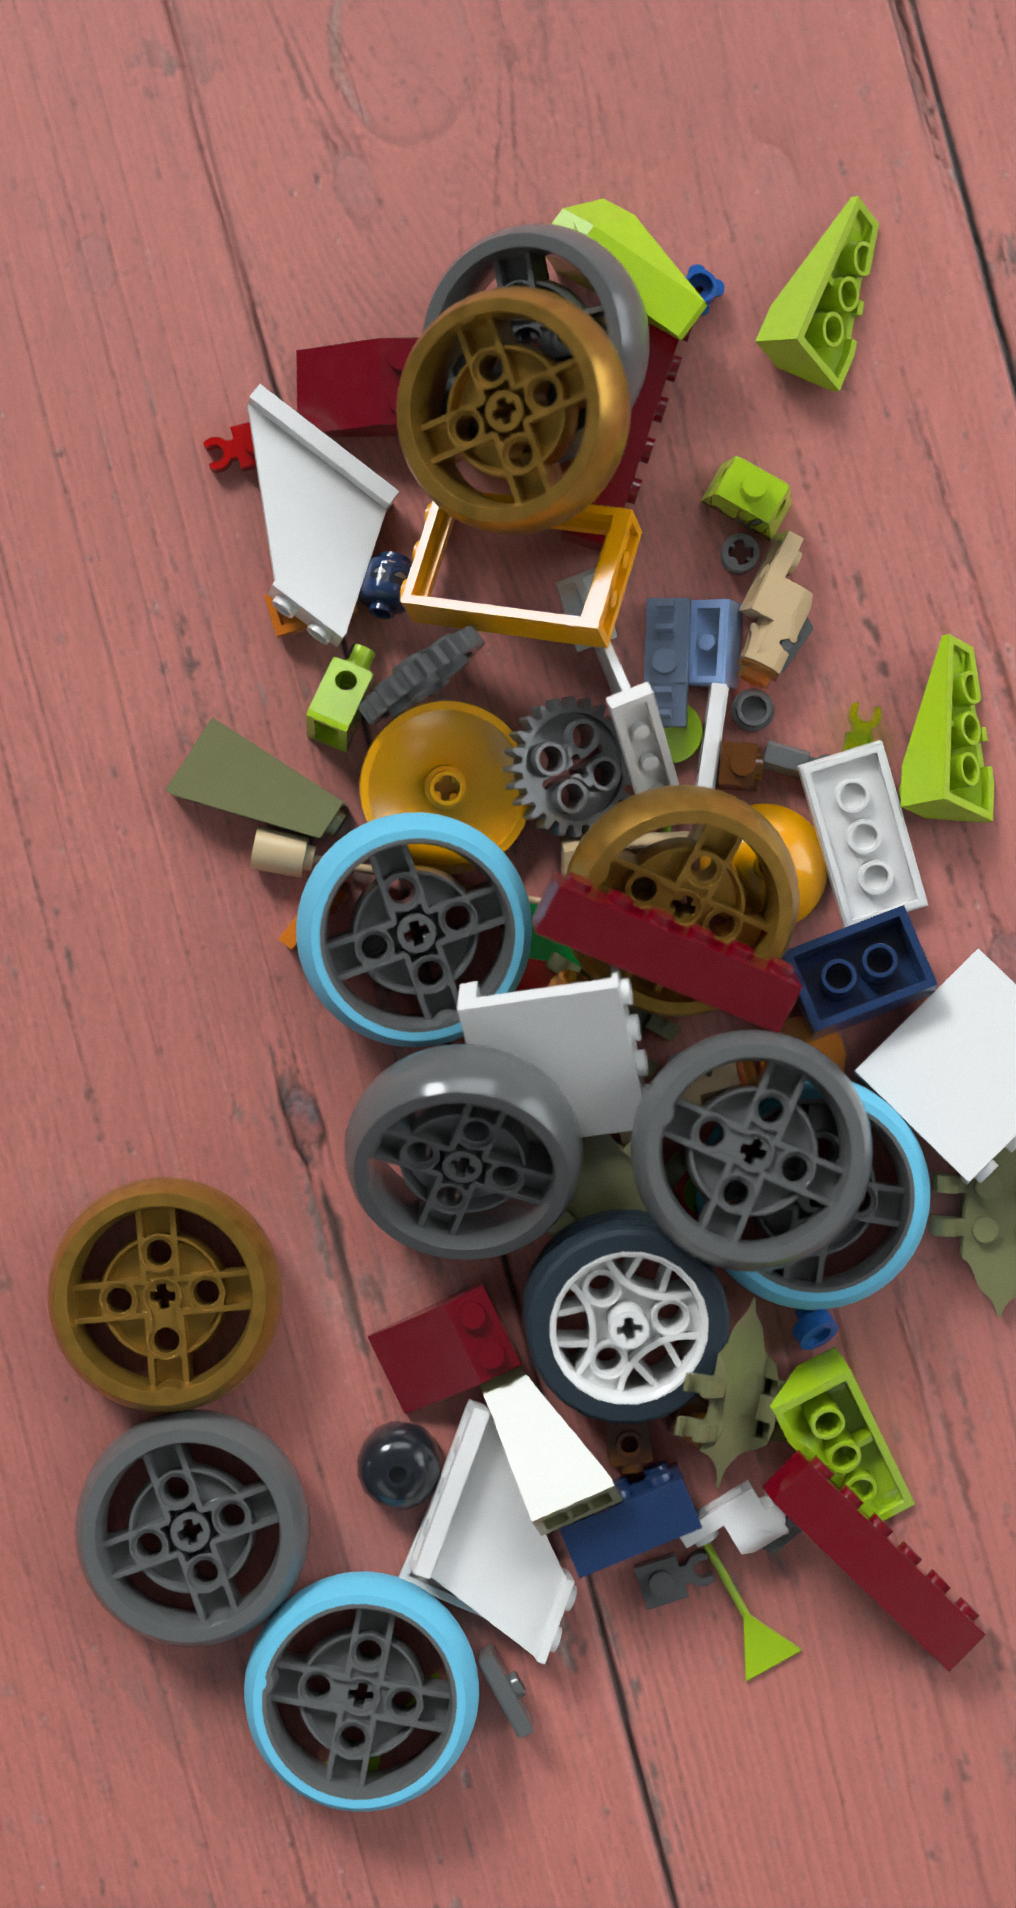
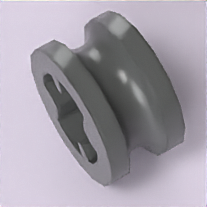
[720,533,760,575]

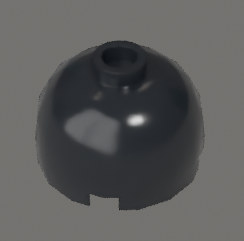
[357,1421,442,1510]

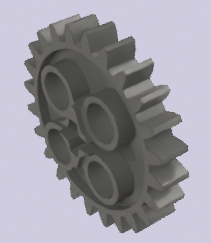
[357,625,485,726]
[503,696,632,838]

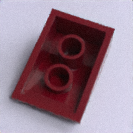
[296,337,419,437]
[368,1280,521,1414]

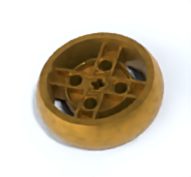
[396,286,630,535]
[566,785,799,1017]
[47,1177,282,1412]

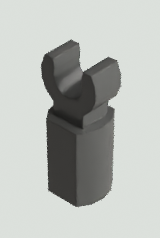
[763,740,830,779]

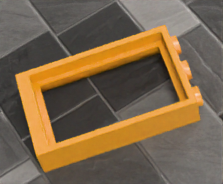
[400,492,642,649]

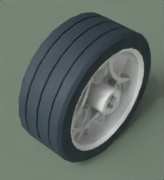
[523,1209,730,1424]

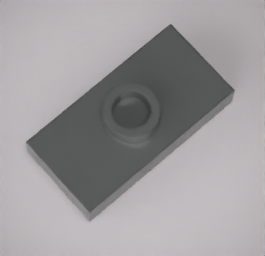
[478,1643,534,1739]

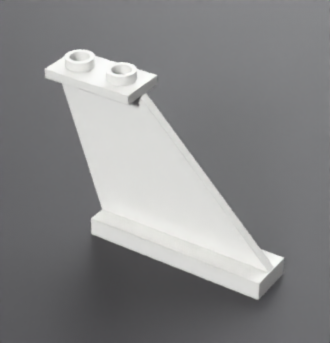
[245,384,399,647]
[555,567,679,795]
[409,1399,577,1664]

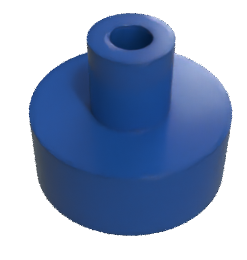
[792,1309,838,1350]

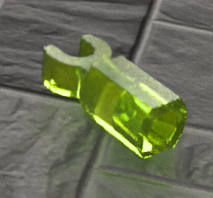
[841,702,882,752]

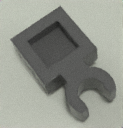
[634,1549,715,1610]

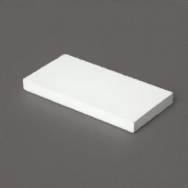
[797,740,928,928]

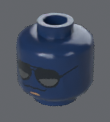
[358,551,412,619]

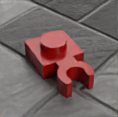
[203,422,257,473]

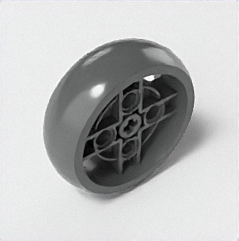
[422,223,650,466]
[630,1029,873,1272]
[344,1044,583,1260]
[75,1409,310,1647]

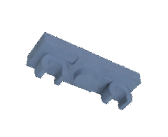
[644,598,691,728]

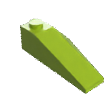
[755,196,879,392]
[546,198,707,341]
[899,634,994,823]
[770,1346,915,1521]

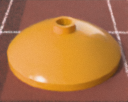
[699,803,828,922]

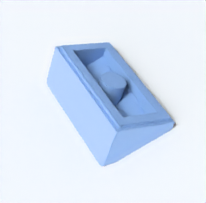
[689,599,742,689]

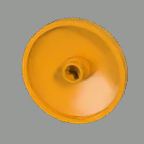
[359,700,528,875]

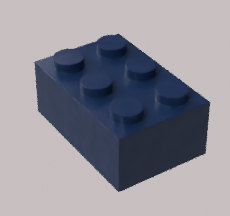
[781,905,938,1041]
[559,1460,703,1579]

